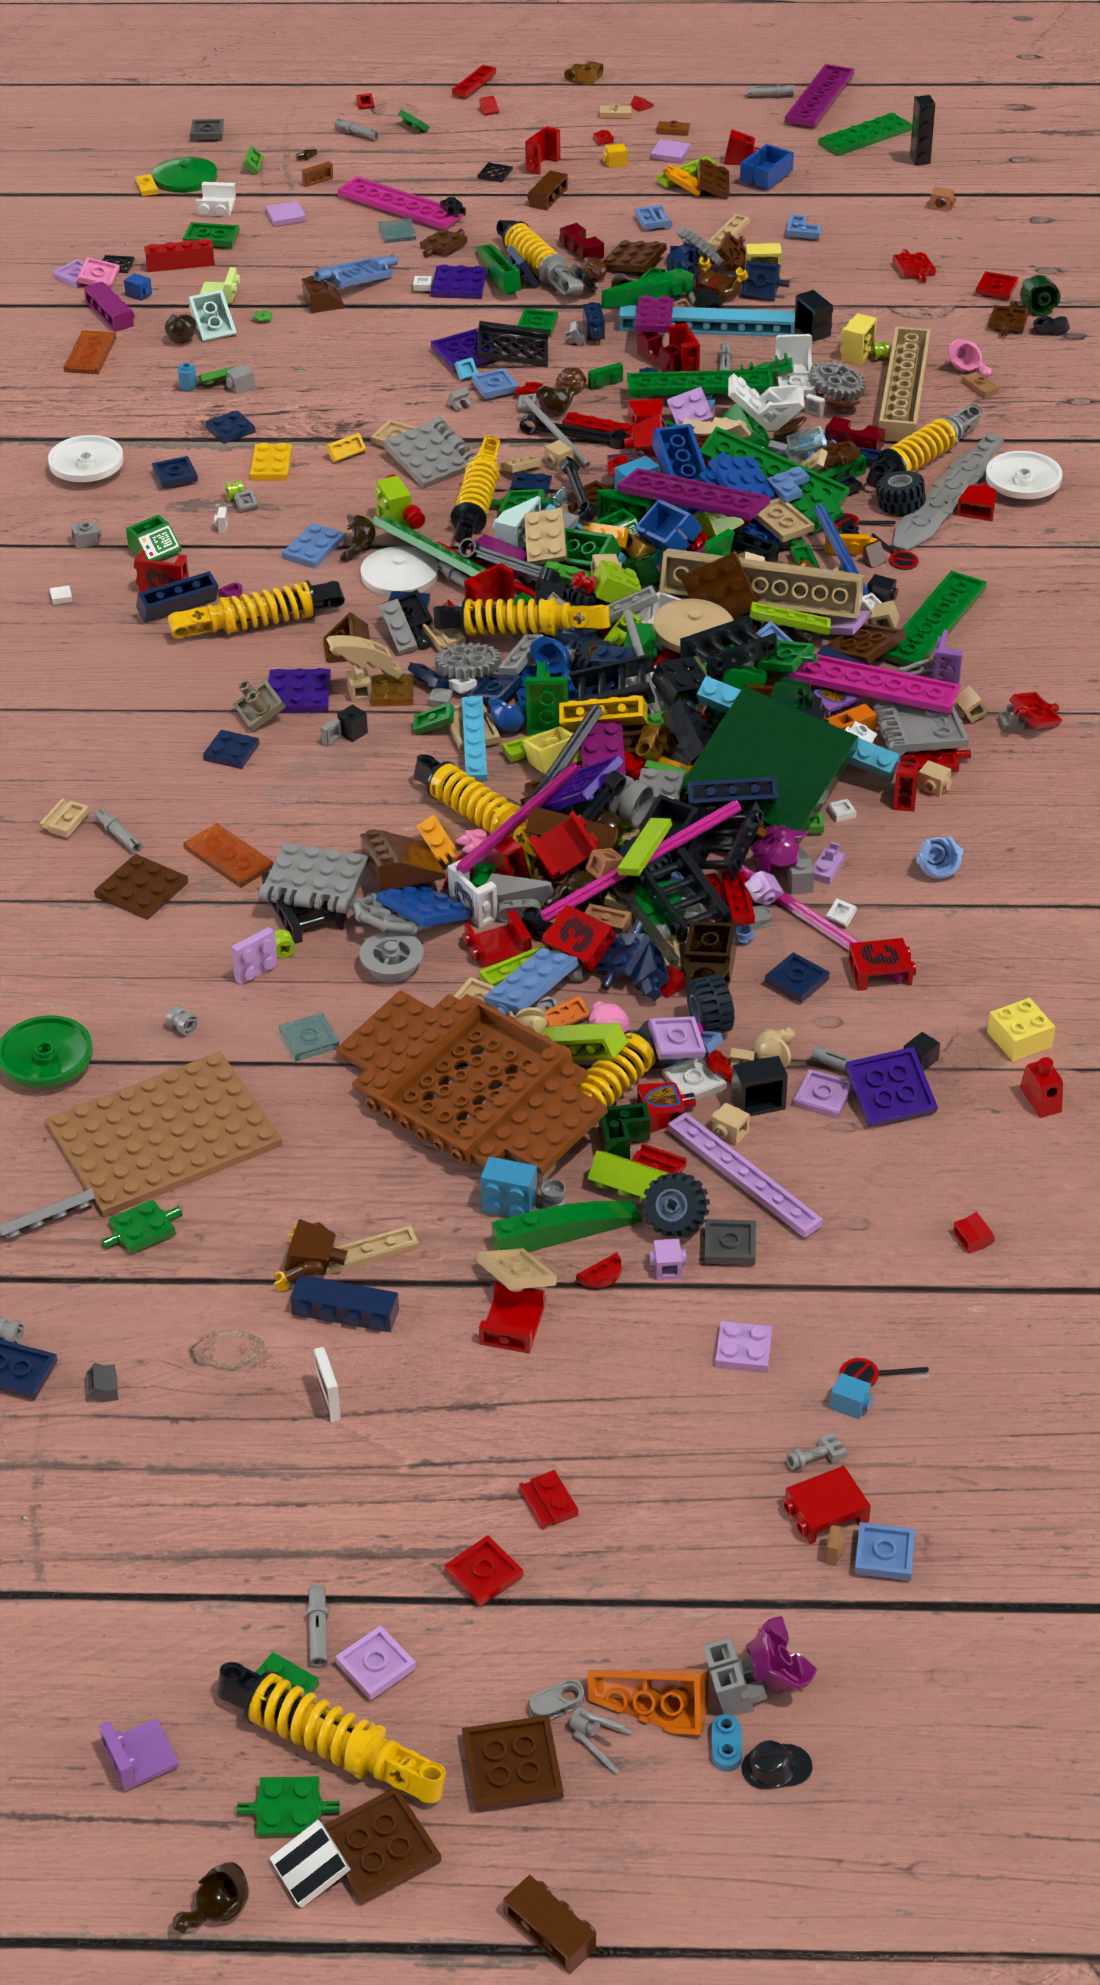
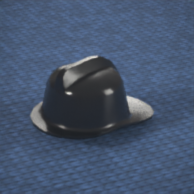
[742,1740,813,1789]

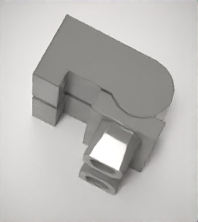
[703,1638,767,1715]

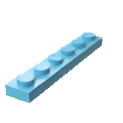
[462,696,487,782]

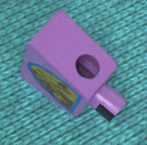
[812,685,860,719]

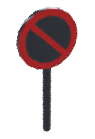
[834,513,896,530]
[871,533,919,570]
[840,1358,929,1386]

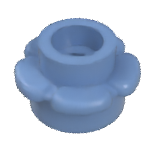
[736,924,755,944]

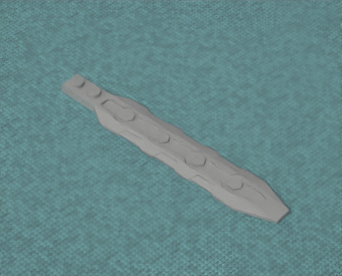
[892,433,1004,551]

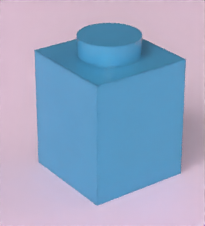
[830,1373,873,1419]

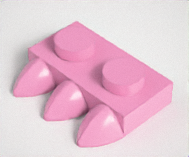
[455,829,494,863]

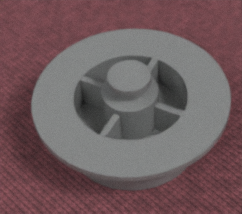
[359,931,424,983]

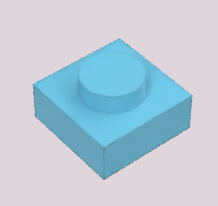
[455,358,478,381]

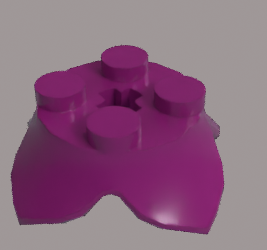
[751,824,808,873]
[746,1616,817,1695]

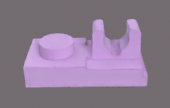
[813,841,846,884]

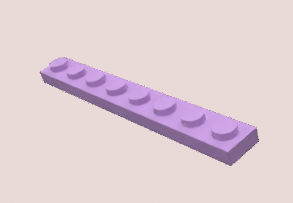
[668,1112,823,1238]

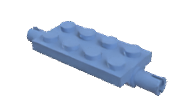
[313,255,398,289]
[484,948,579,1017]

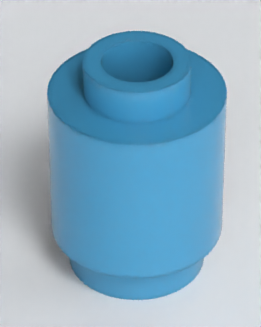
[177,363,197,391]

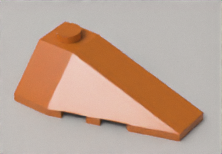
[588,1668,710,1735]

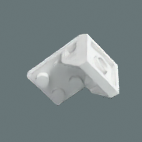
[728,374,804,431]

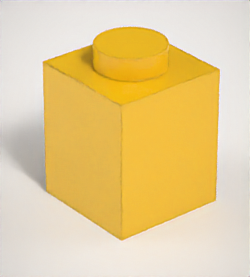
[603,143,628,168]

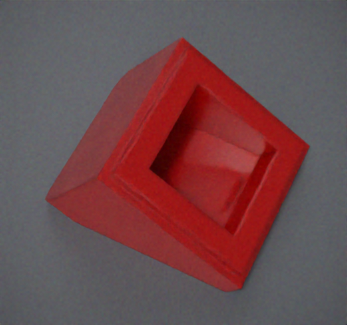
[356,93,375,110]
[630,95,654,112]
[479,96,499,116]
[660,964,685,998]

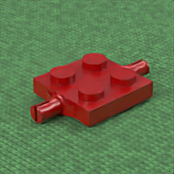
[892,249,936,283]
[1009,692,1063,729]
[900,748,971,772]

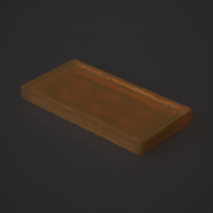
[64,330,116,375]
[183,823,274,888]

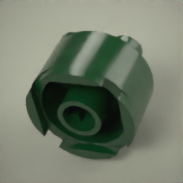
[1020,275,1061,316]
[771,677,814,710]

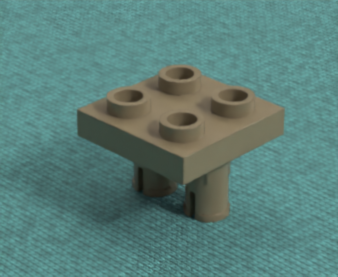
[233,679,286,731]

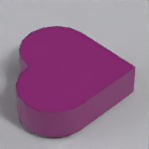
[218,583,243,599]

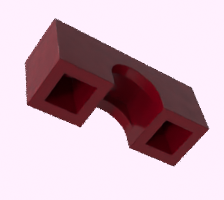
[559,222,604,260]
[637,332,681,372]
[825,416,885,450]

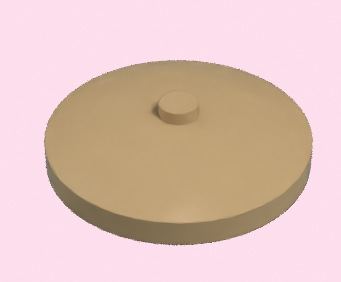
[653,599,733,654]

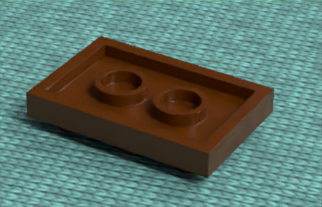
[697,159,730,200]

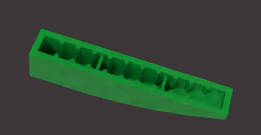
[476,244,521,295]
[601,268,694,308]
[491,1201,642,1253]

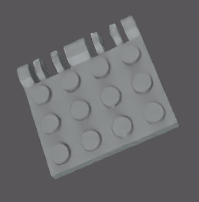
[383,416,476,489]
[872,702,969,756]
[258,843,369,914]

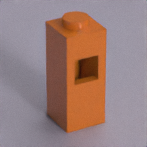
[827,703,877,732]

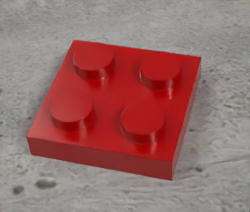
[976,271,1019,300]
[444,1535,524,1607]

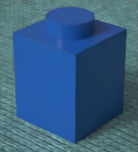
[124,273,152,301]

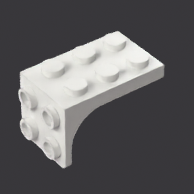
[775,334,816,397]

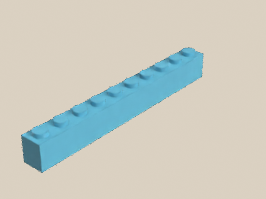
[619,305,795,337]
[697,676,900,781]

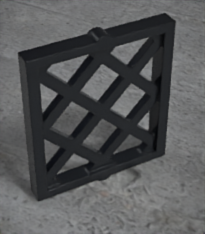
[477,162,513,182]
[102,255,135,273]

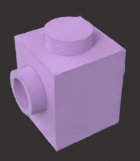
[744,871,784,906]
[649,1239,686,1280]

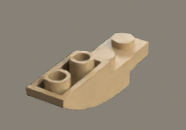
[682,417,751,442]
[326,635,403,679]

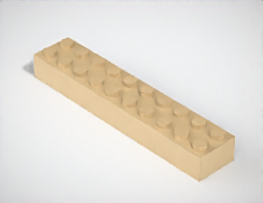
[879,326,931,442]
[659,549,865,619]

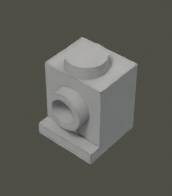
[70,522,101,549]

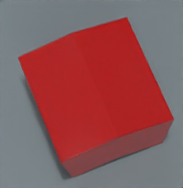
[953,1211,996,1254]

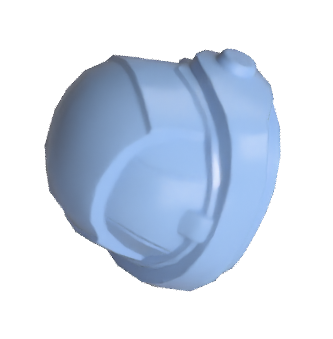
[916,835,963,879]

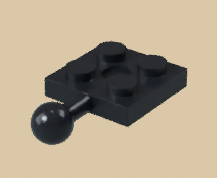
[382,589,433,650]

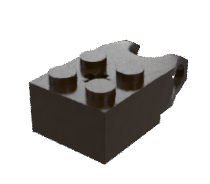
[683,921,738,994]

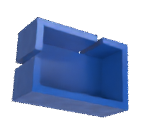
[740,144,794,189]
[634,499,703,551]

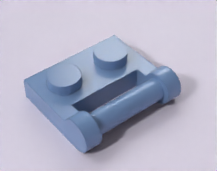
[635,205,673,230]

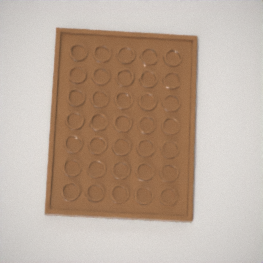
[45,1051,283,1218]

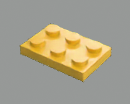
[250,443,292,481]

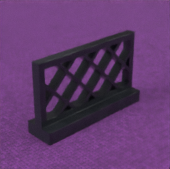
[476,321,549,367]

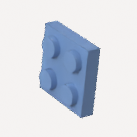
[472,368,518,399]
[854,1522,915,1581]

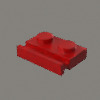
[632,1143,687,1173]
[519,1470,578,1530]

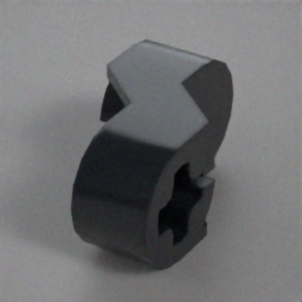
[1033,315,1070,336]

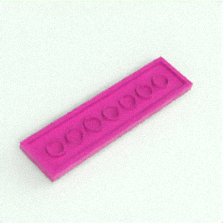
[338,176,463,229]
[789,653,961,714]

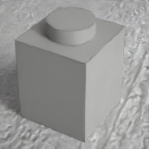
[226,365,255,394]

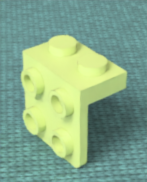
[200,267,240,304]

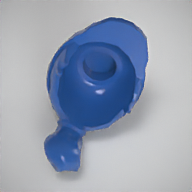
[530,636,571,685]
[488,697,527,733]

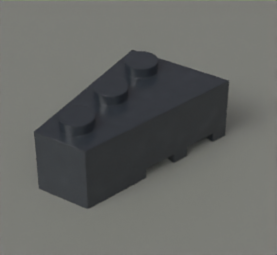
[730,529,779,563]
[661,699,713,766]

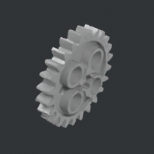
[676,226,723,268]
[808,361,867,401]
[435,642,501,680]

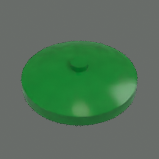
[152,156,217,193]
[0,1015,93,1088]

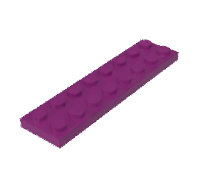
[785,64,854,128]
[617,468,770,521]

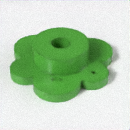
[253,310,273,322]

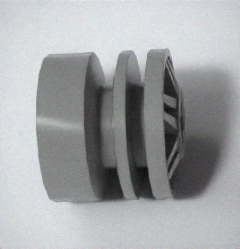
[600,773,654,828]

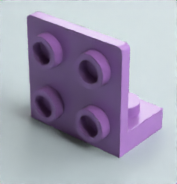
[931,630,963,684]
[99,1719,179,1791]

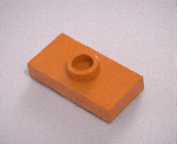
[544,995,591,1027]

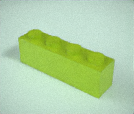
[540,1022,628,1060]
[587,1150,669,1202]

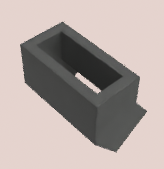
[86,1363,118,1402]

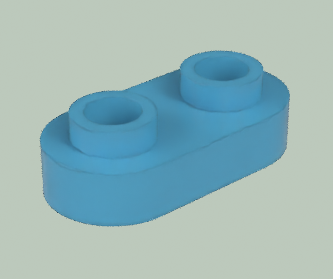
[711,1714,742,1772]

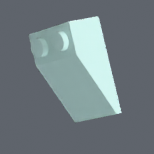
[189,289,237,342]
[493,496,541,550]

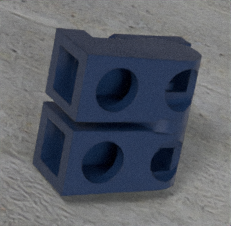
[668,243,698,280]

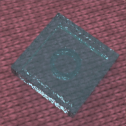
[378,218,416,244]
[786,425,828,457]
[279,1012,339,1062]

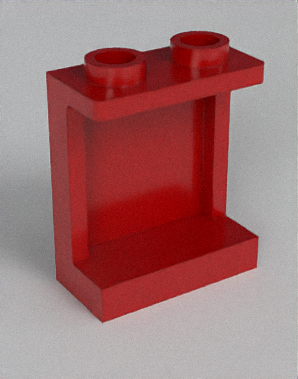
[783,1466,871,1544]

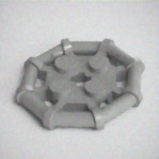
[350,893,432,935]

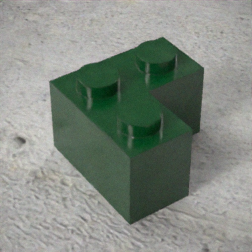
[622,549,663,587]
[598,1102,651,1160]

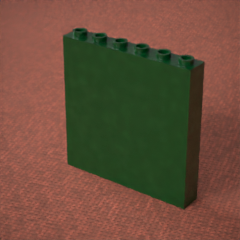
[682,686,858,845]

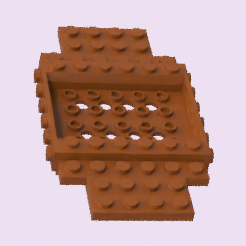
[336,990,608,1175]

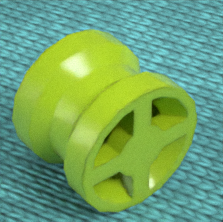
[871,341,889,360]
[225,480,244,501]
[274,929,296,958]

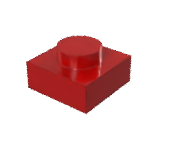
[593,130,614,146]

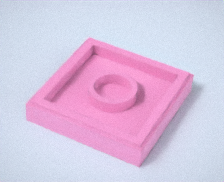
[77,257,120,288]

